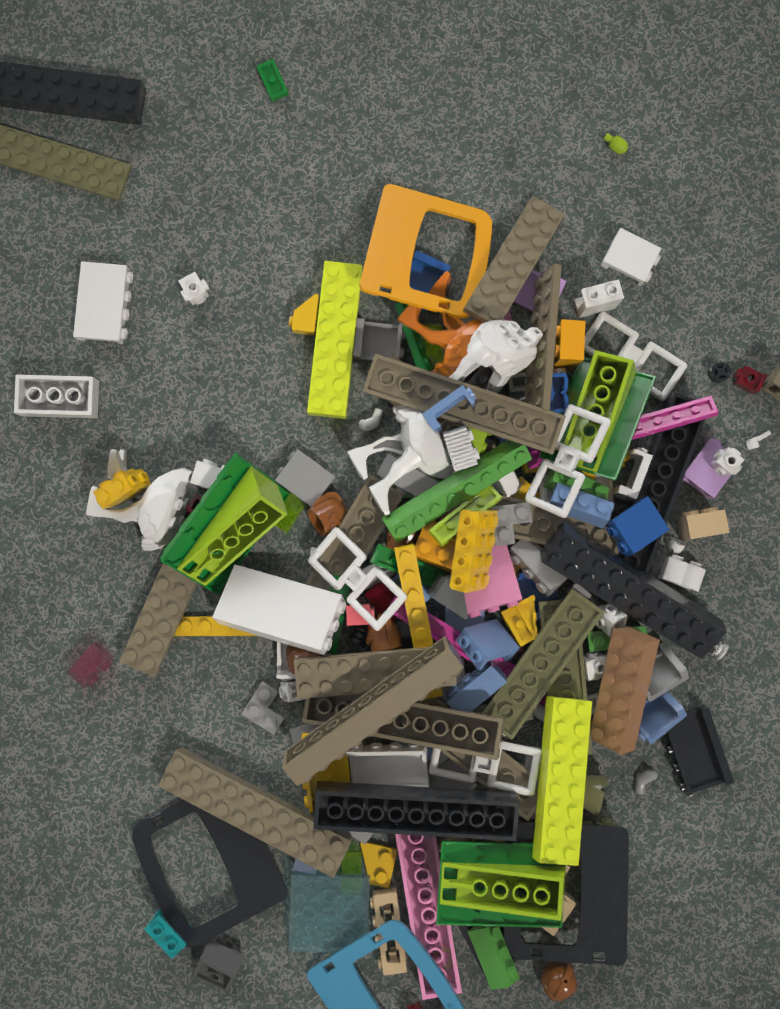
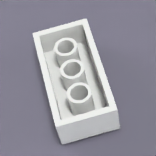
[14,375,99,418]

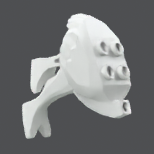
[449,320,543,393]
[347,405,457,516]
[86,449,193,551]

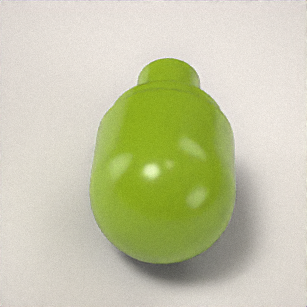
[603,133,628,154]

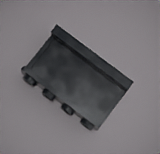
[662,705,734,797]

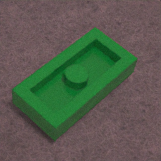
[256,59,289,102]

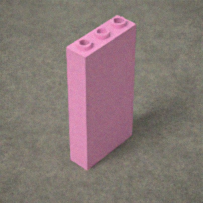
[438,499,522,618]

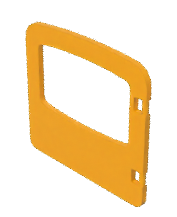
[359,184,492,319]

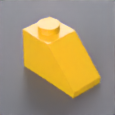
[289,294,320,336]

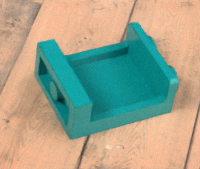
[144,909,192,959]

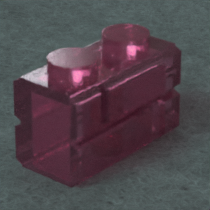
[67,642,114,688]

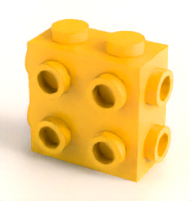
[93,468,151,509]

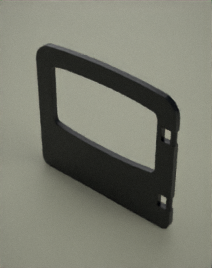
[132,800,288,948]
[504,821,629,966]

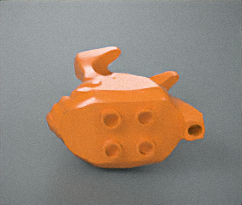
[397,271,504,377]

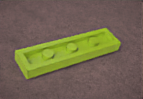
[429,485,502,547]

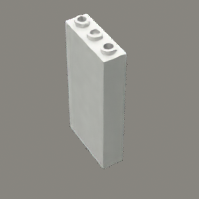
[212,565,346,656]

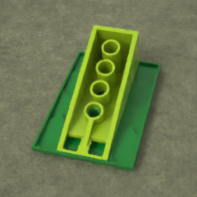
[539,350,656,481]
[160,453,290,595]
[436,840,566,928]

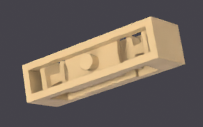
[370,887,407,975]

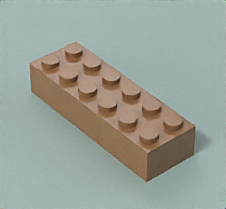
[590,626,660,755]

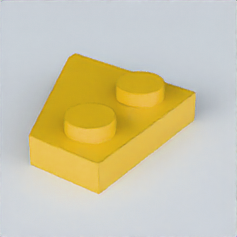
[500,594,538,647]
[361,841,398,889]

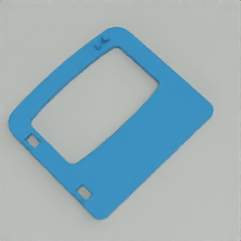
[307,920,465,1009]

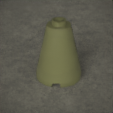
[583,775,608,816]

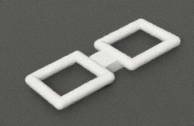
[584,311,687,401]
[525,404,611,518]
[308,527,407,631]
[429,741,542,796]

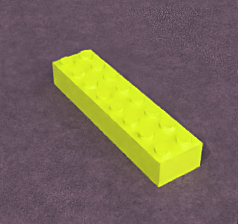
[307,261,363,419]
[532,696,592,866]

